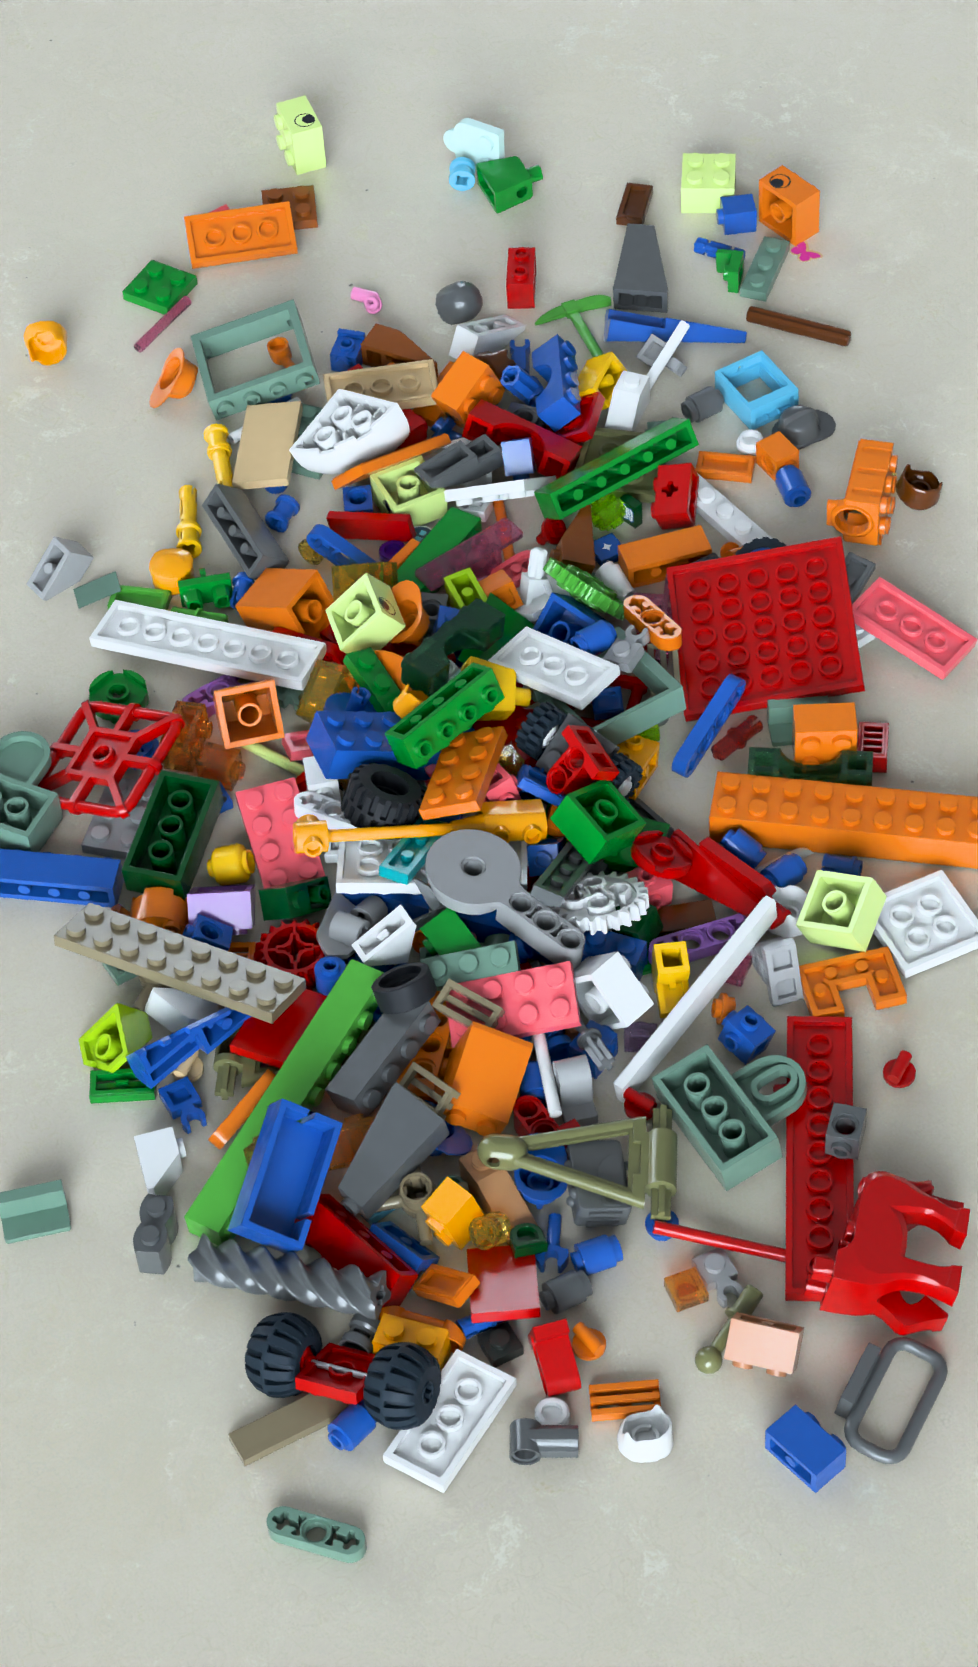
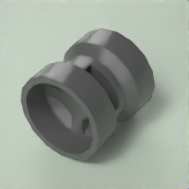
[339,1313,380,1353]

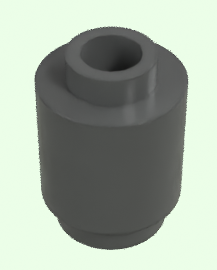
[681,386,724,423]
[539,1270,593,1315]

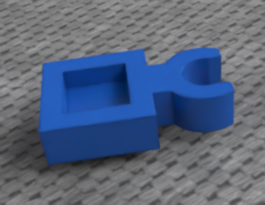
[158,1076,207,1134]

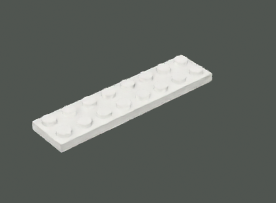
[89,600,327,691]

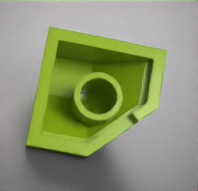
[78,1003,153,1073]

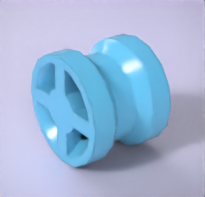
[449,157,475,191]

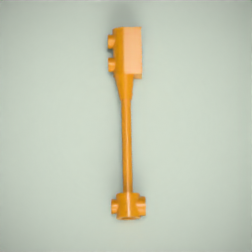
[293,799,547,857]

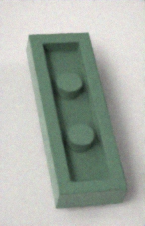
[740,236,790,302]
[421,941,521,991]

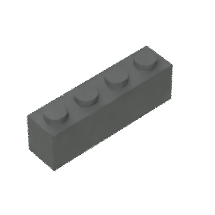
[202,483,290,579]
[325,1001,441,1120]

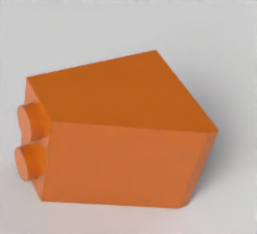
[235,568,335,639]
[213,679,285,749]
[440,1021,534,1136]

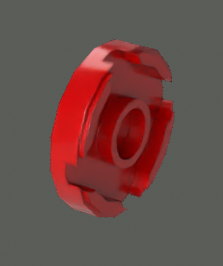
[631,830,693,879]

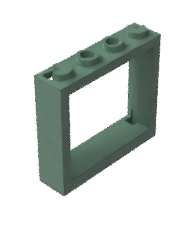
[191,299,321,421]
[529,626,686,745]

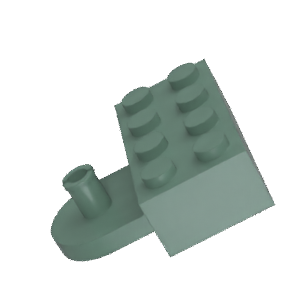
[0,731,63,852]

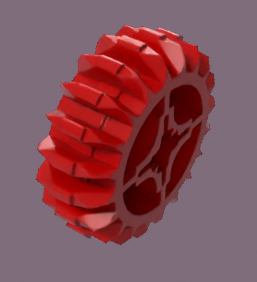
[253,918,325,991]

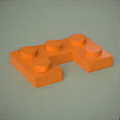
[799,946,907,1017]

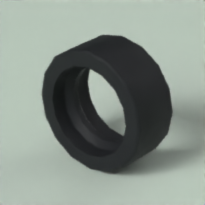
[371,962,437,1014]

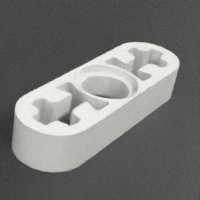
[294,791,357,829]

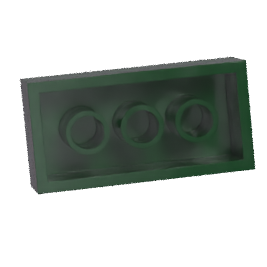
[121,770,224,900]

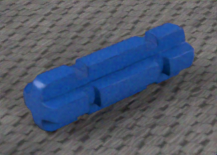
[694,237,745,260]

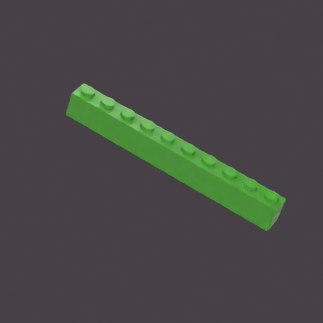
[184,959,384,1246]

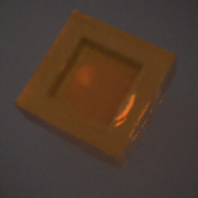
[664,1267,709,1312]

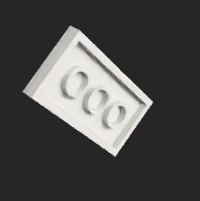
[488,626,620,710]
[383,1349,517,1493]

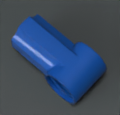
[500,365,544,408]

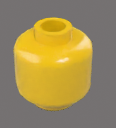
[207,843,255,886]

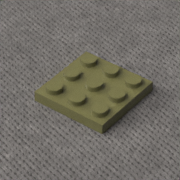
[576,427,666,503]

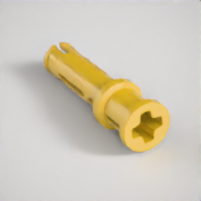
[203,424,233,487]
[176,485,202,558]

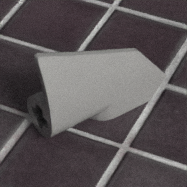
[316,891,388,959]

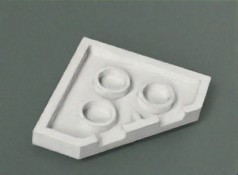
[444,476,556,506]

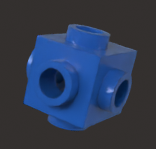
[718,1005,776,1065]

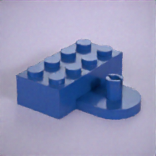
[306,687,442,780]

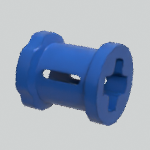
[265,494,300,532]

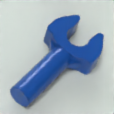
[535,1213,569,1273]

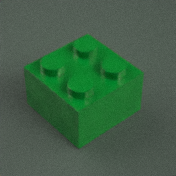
[550,780,647,865]

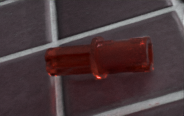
[711,715,763,761]

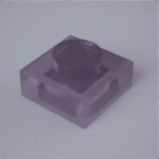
[624,1021,657,1052]

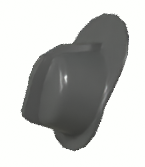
[771,405,836,450]

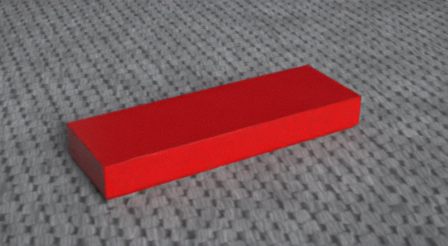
[326,511,416,542]

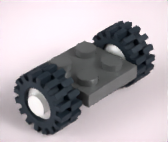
[515,701,643,801]

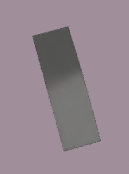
[414,434,504,488]

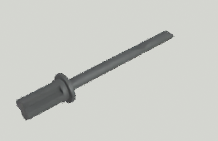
[530,959,615,1071]

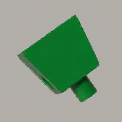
[476,156,543,214]

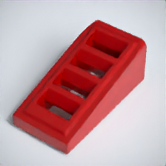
[856,721,889,773]

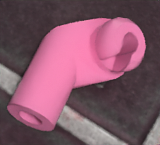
[351,287,383,314]

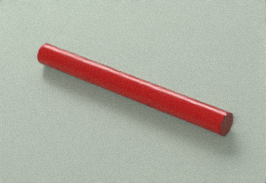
[652,1220,786,1262]

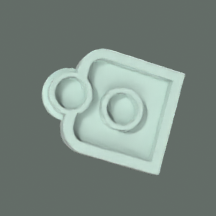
[443,118,505,171]

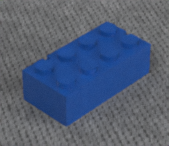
[227,1098,343,1253]

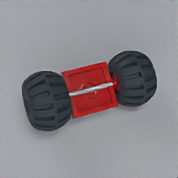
[245,1312,441,1430]

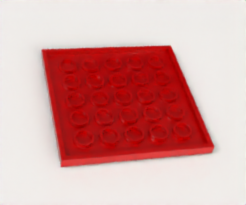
[666,536,865,722]

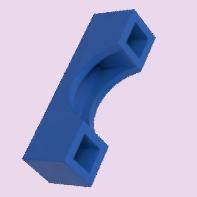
[532,334,581,432]

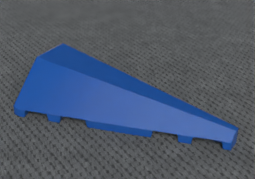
[604,309,747,343]
[126,1007,252,1089]

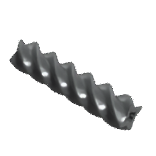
[188,1233,391,1320]

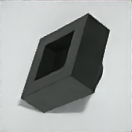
[477,1321,524,1368]

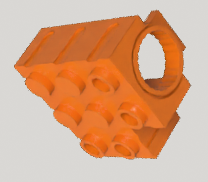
[826,439,898,546]

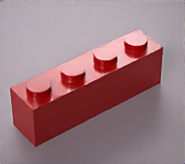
[294,1194,419,1308]

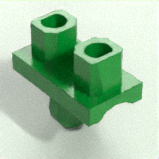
[178,568,233,610]

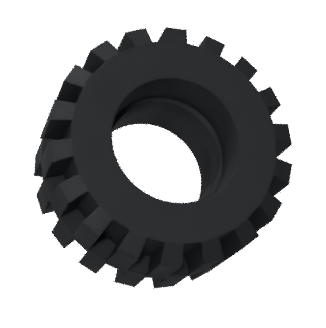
[340,763,426,840]

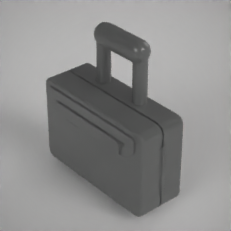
[564,1140,647,1227]

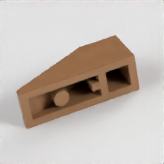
[459,1149,538,1245]

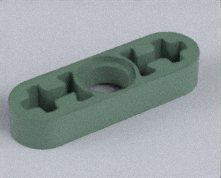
[266,1506,367,1563]

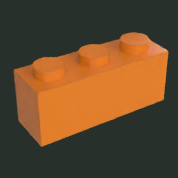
[618,525,712,588]

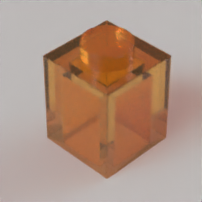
[195,741,246,791]

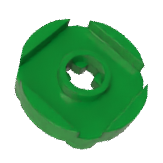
[89,669,149,725]

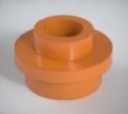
[711,993,736,1025]

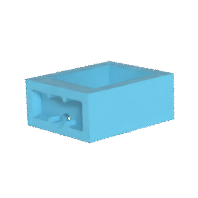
[715,351,799,430]

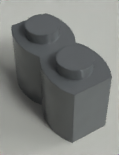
[133,1194,178,1275]

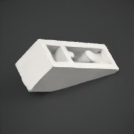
[449,314,526,359]

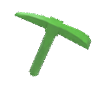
[535,295,611,358]

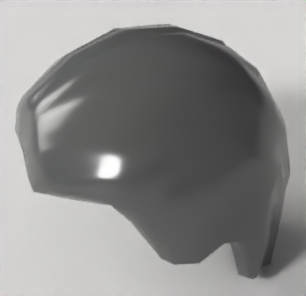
[435,281,483,325]

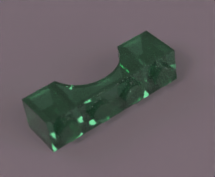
[401,598,506,697]
[748,747,873,786]

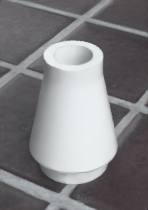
[595,561,636,602]

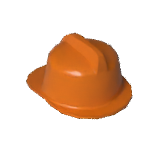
[149,348,198,408]
[389,580,430,646]

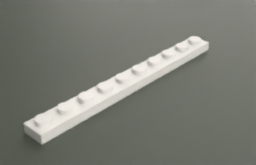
[696,473,877,648]

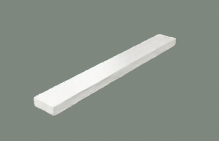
[613,896,777,1103]

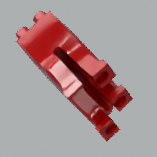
[803,1171,970,1336]

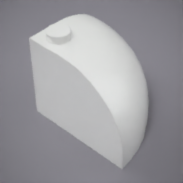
[289,389,410,474]

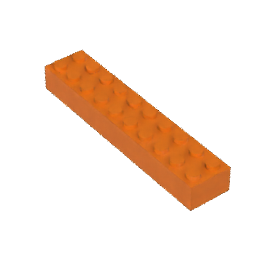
[709,771,978,869]

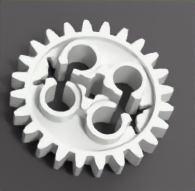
[548,871,650,935]

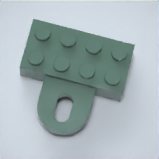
[652,1044,807,1191]

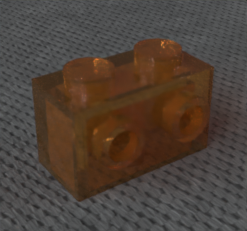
[159,700,213,772]

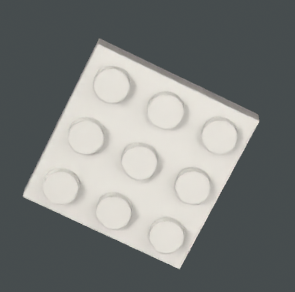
[873,870,978,978]

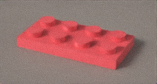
[852,577,977,680]
[235,777,325,889]
[446,961,582,1048]

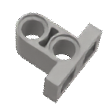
[750,936,804,1007]
[553,1054,598,1126]

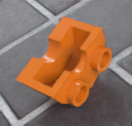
[130,887,189,935]

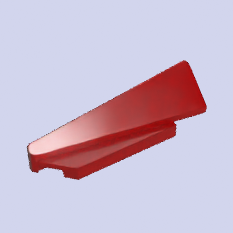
[672,828,792,929]

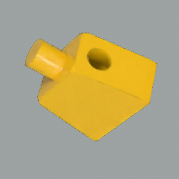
[461,656,531,721]

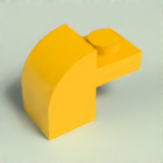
[651,941,690,1018]

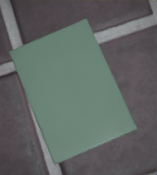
[73,571,121,609]

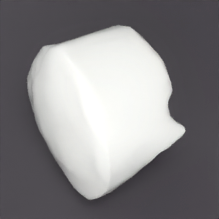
[767,885,808,938]
[617,1404,674,1463]

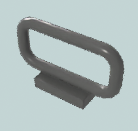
[835,1337,948,1464]

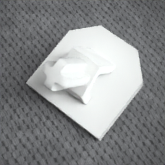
[515,547,572,621]

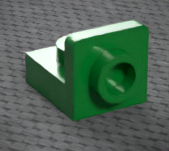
[716,249,744,293]

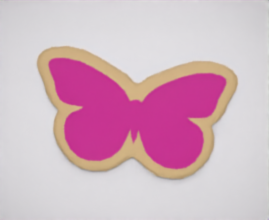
[789,240,823,262]

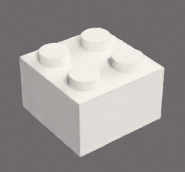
[573,951,654,1029]

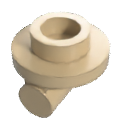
[172,1051,204,1083]

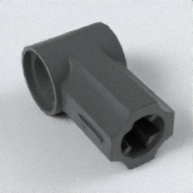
[509,1418,579,1465]

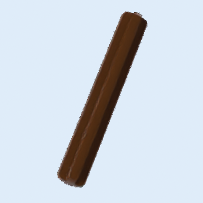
[746,306,851,347]

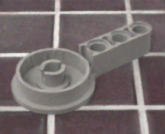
[425,829,585,969]

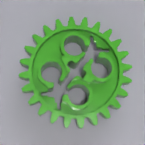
[543,557,625,621]

